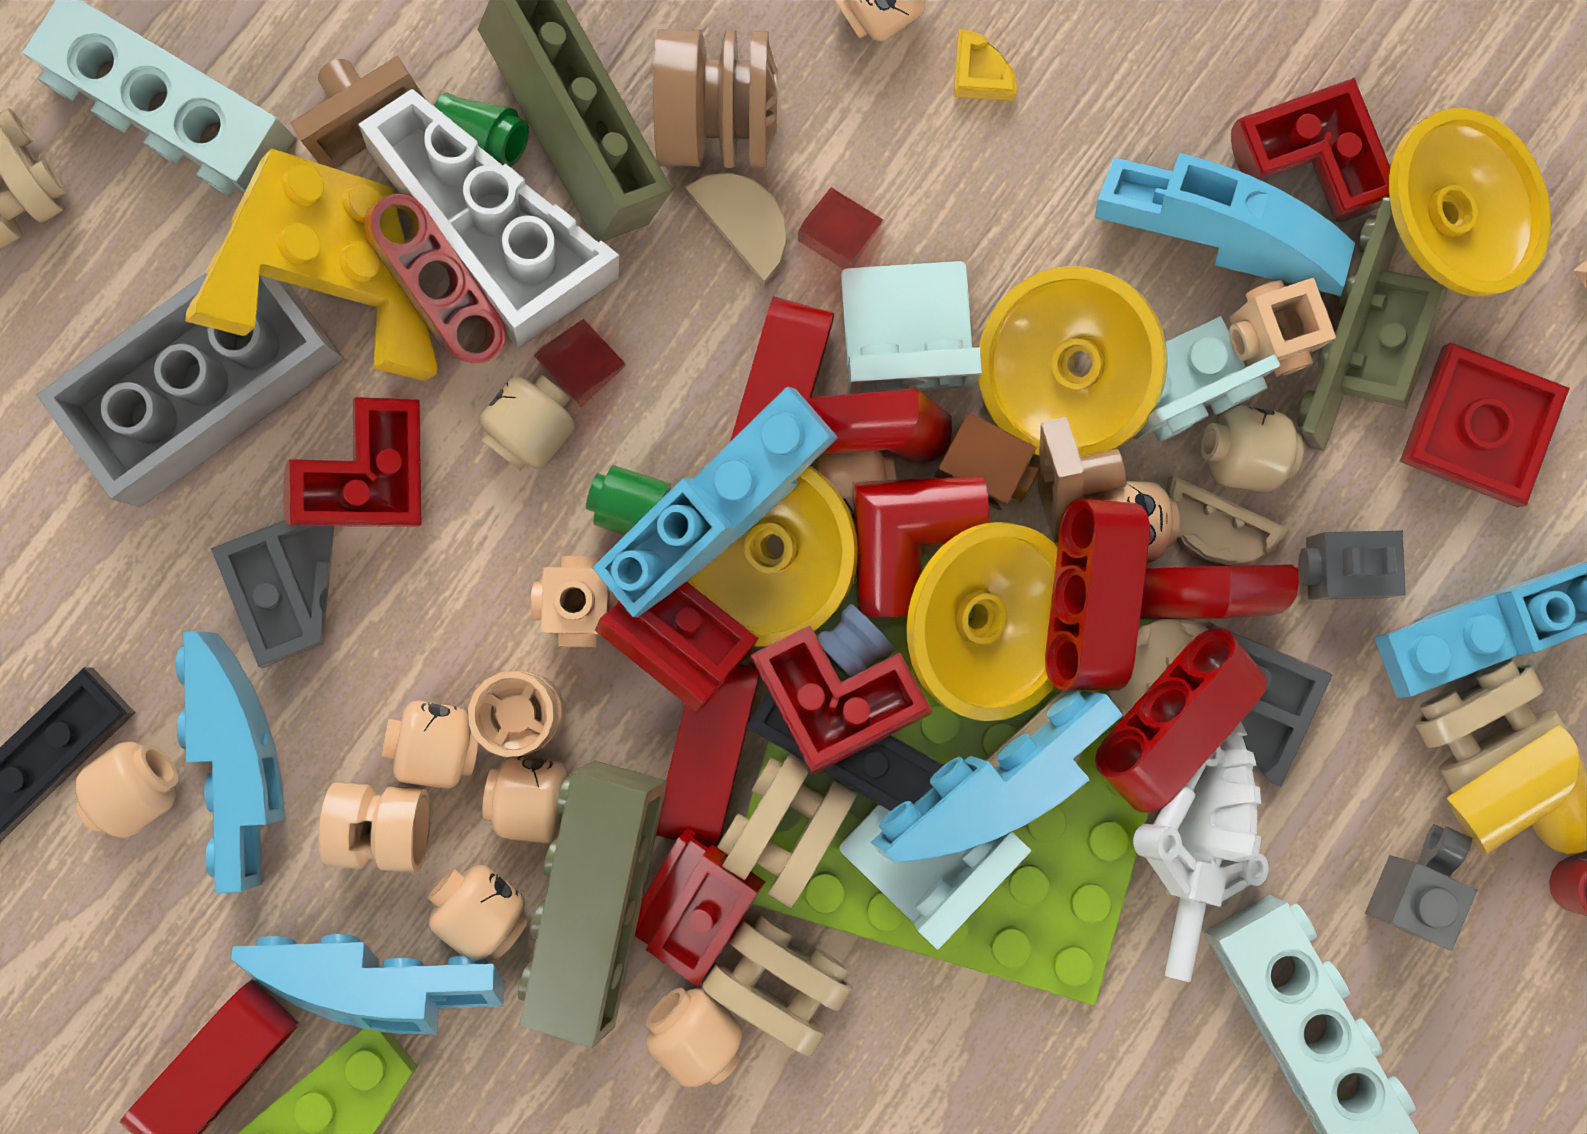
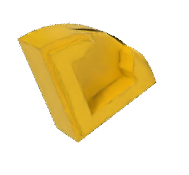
[953,29,1017,101]

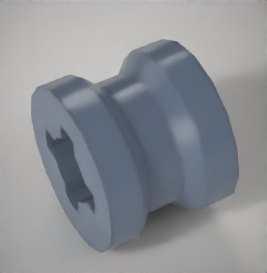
[817,603,896,678]

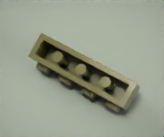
[477,0,673,242]
[518,761,668,1048]

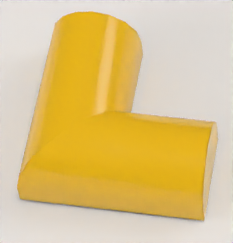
[1447,725,1587,855]

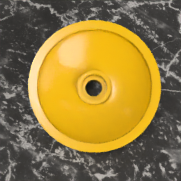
[1389,108,1551,297]
[978,266,1168,457]
[687,465,858,647]
[907,522,1058,721]

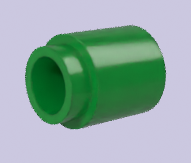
[586,465,671,535]

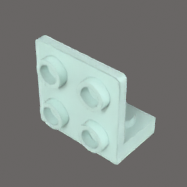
[841,261,982,394]
[1134,316,1281,442]
[839,756,1032,950]

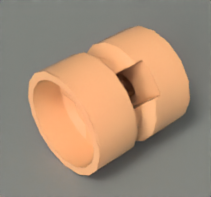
[468,671,566,757]
[319,782,430,873]

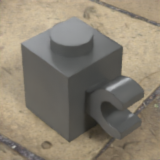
[1298,530,1406,600]
[1365,824,1478,951]

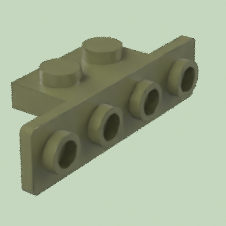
[1298,196,1448,451]

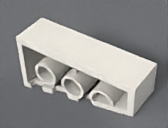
[359,89,619,349]

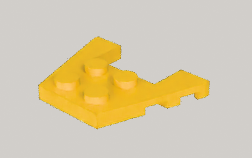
[185,148,437,381]

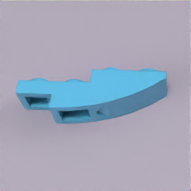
[1095,153,1355,296]
[592,387,838,617]
[1374,561,1587,698]
[176,631,285,893]
[871,690,1123,863]
[231,934,505,1035]

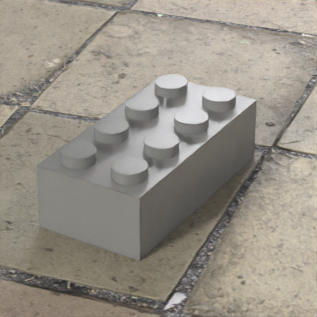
[36,273,345,507]

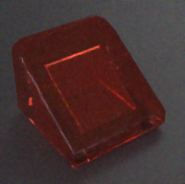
[798,187,883,269]
[533,319,626,407]

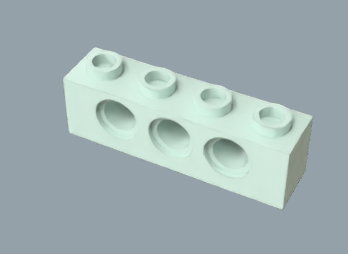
[22,0,295,197]
[1204,895,1419,1134]

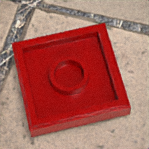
[1399,342,1570,508]

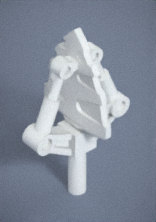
[1133,722,1269,982]

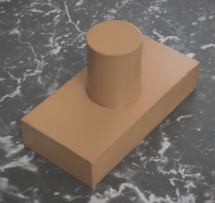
[290,55,425,168]
[1038,417,1126,543]

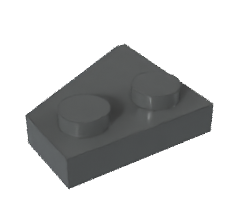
[211,520,334,668]
[1206,622,1333,787]

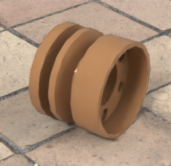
[653,29,778,168]

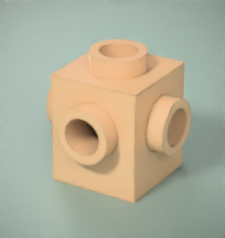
[1229,277,1336,378]
[531,556,618,648]

